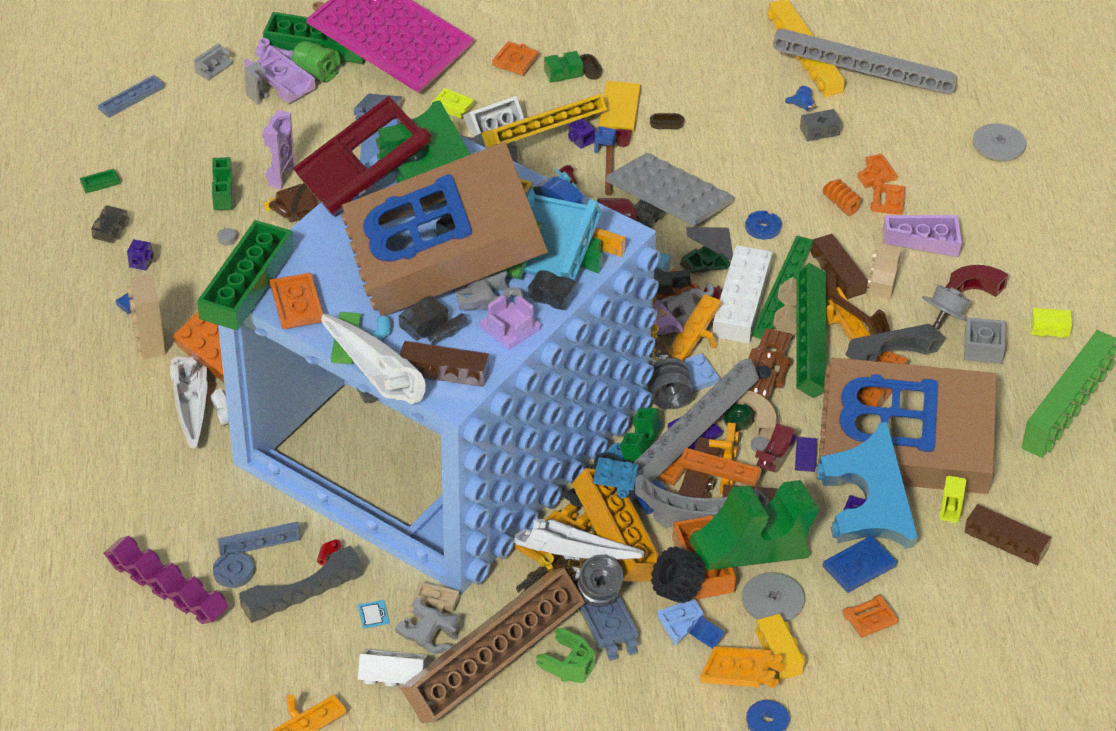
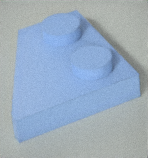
[685,353,720,392]
[657,598,704,645]

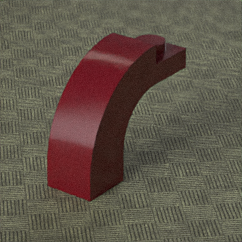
[946,265,1008,297]
[755,423,799,473]

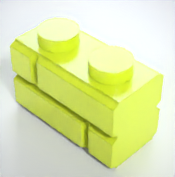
[1031,308,1072,338]
[939,476,966,523]

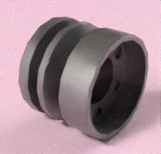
[650,358,693,410]
[577,555,623,607]

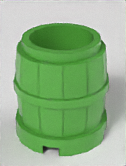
[291,41,340,82]

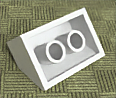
[463,96,524,137]
[358,649,428,686]

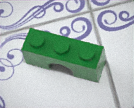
[212,157,232,210]
[620,408,662,463]

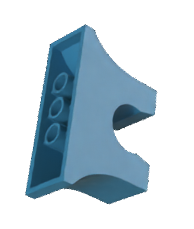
[816,422,918,548]

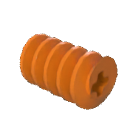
[823,179,861,216]

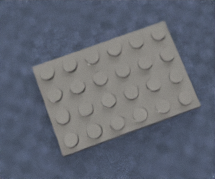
[606,153,734,226]

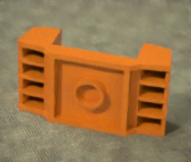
[857,351,908,407]

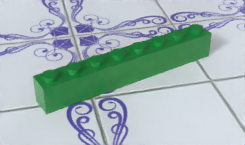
[796,263,826,398]

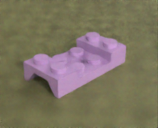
[244,46,315,104]
[262,110,295,189]

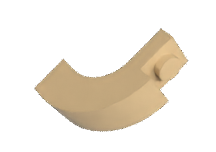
[734,390,776,440]

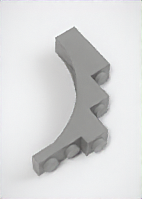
[635,474,768,529]

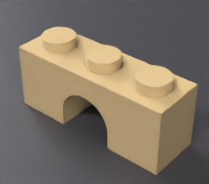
[773,277,796,336]

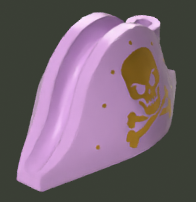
[651,299,683,335]

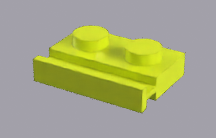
[431,88,474,119]

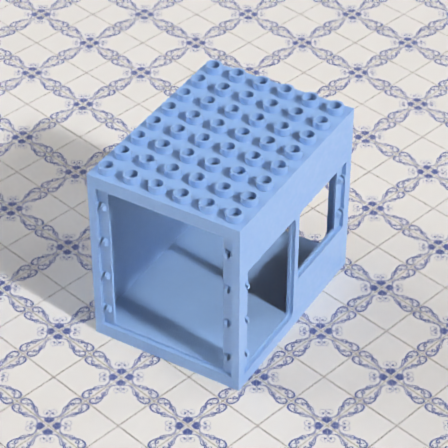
[218,135,660,595]

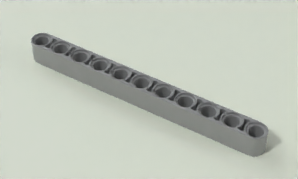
[773,29,957,94]
[628,359,759,502]

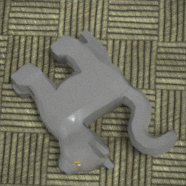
[454,271,524,311]
[660,283,714,335]
[395,597,460,654]

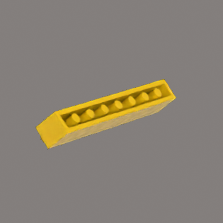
[767,0,845,97]
[481,93,607,148]

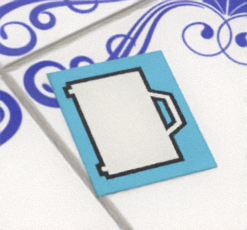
[358,600,390,629]

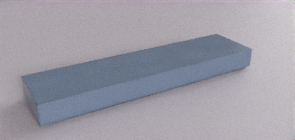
[98,75,165,118]
[217,522,300,556]

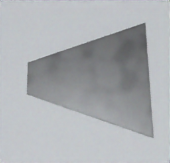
[686,227,733,260]

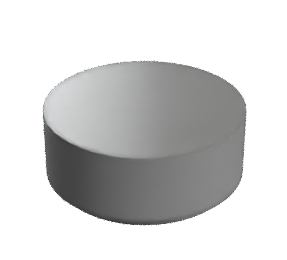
[217,228,236,245]

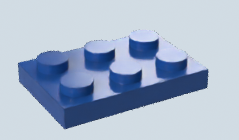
[822,536,897,593]

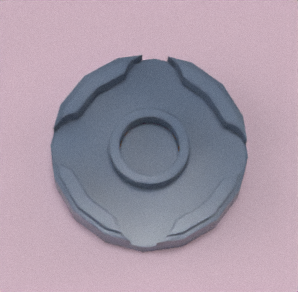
[213,552,254,588]

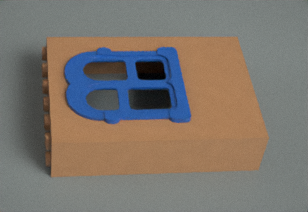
[341,141,548,316]
[818,357,997,494]

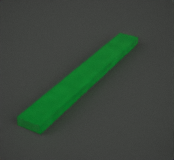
[752,236,813,339]

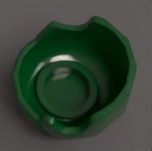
[723,404,753,431]

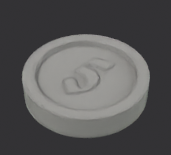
[751,436,769,452]

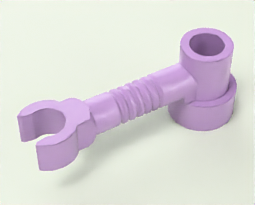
[255,38,293,61]

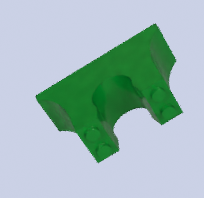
[376,100,471,203]
[689,480,820,570]

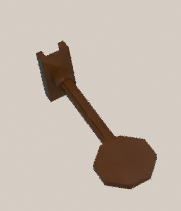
[826,273,890,335]

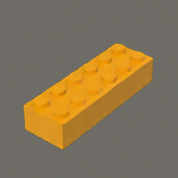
[572,469,659,582]

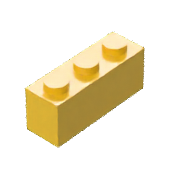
[755,614,806,680]

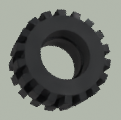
[651,546,705,603]

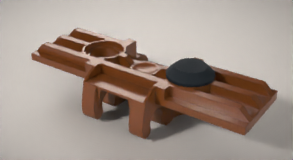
[748,328,792,399]

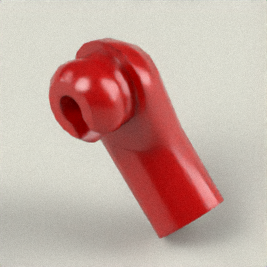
[317,539,342,565]

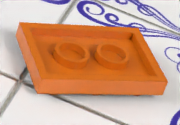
[269,272,323,329]

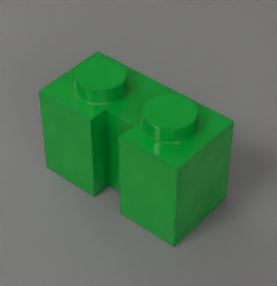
[544,51,583,83]

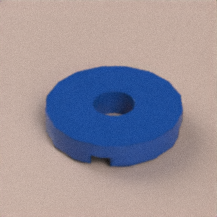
[745,210,782,240]
[746,700,789,731]

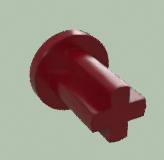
[559,165,577,184]

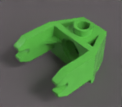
[536,628,595,683]

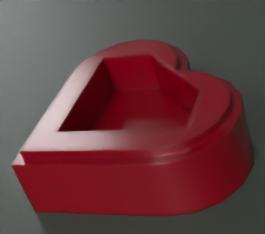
[616,129,632,147]

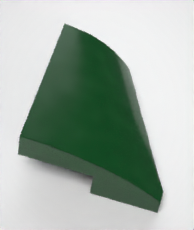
[680,246,731,273]

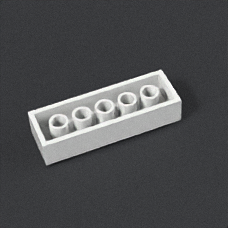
[713,245,772,344]

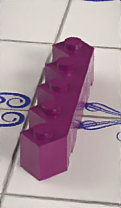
[103,535,229,624]

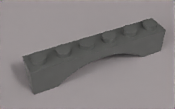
[845,324,944,361]
[239,545,363,623]

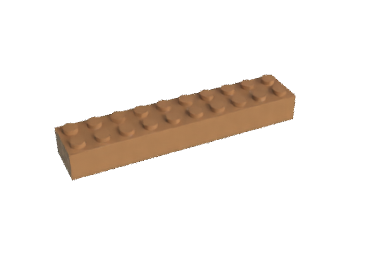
[400,568,585,723]

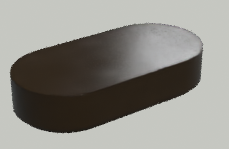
[580,54,602,80]
[649,113,684,129]

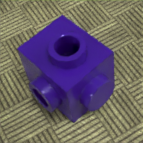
[568,118,595,149]
[127,239,154,271]

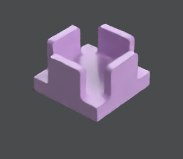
[480,295,540,350]

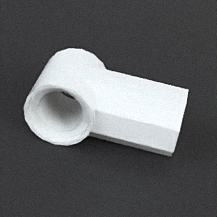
[211,388,229,425]

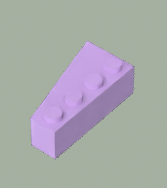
[882,215,962,257]

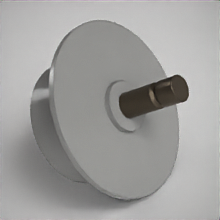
[922,284,971,330]

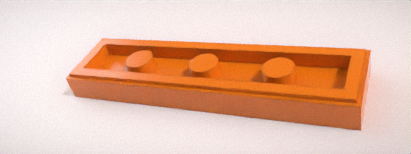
[679,448,761,487]

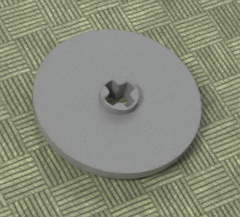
[973,123,1026,161]
[742,573,804,622]

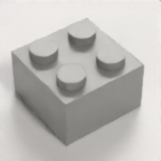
[964,317,1005,364]

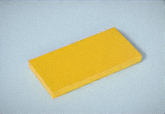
[599,81,640,133]

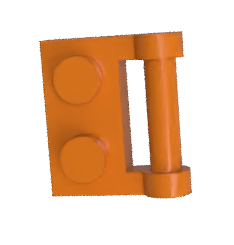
[870,180,905,215]
[842,595,898,638]

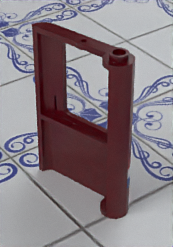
[293,96,432,216]

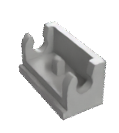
[194,43,233,81]
[244,62,268,105]

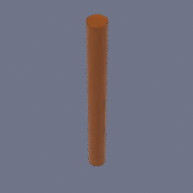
[605,144,613,195]

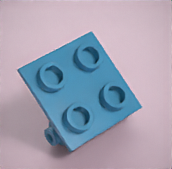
[593,458,638,498]

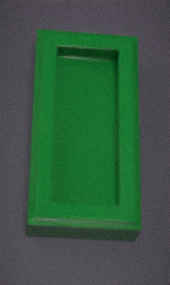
[80,169,120,194]

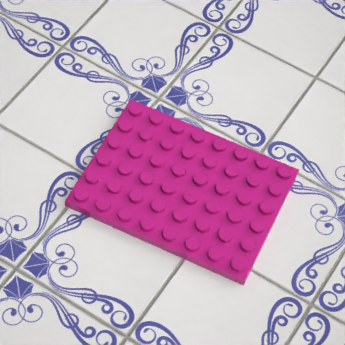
[306,0,474,93]

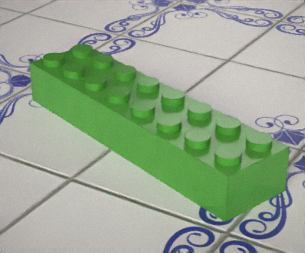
[1022,330,1116,458]

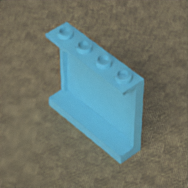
[523,188,602,283]

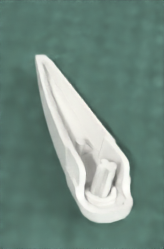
[321,314,426,404]
[170,356,208,448]
[513,518,645,560]

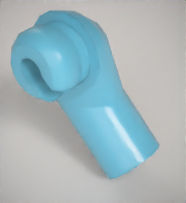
[370,315,391,341]

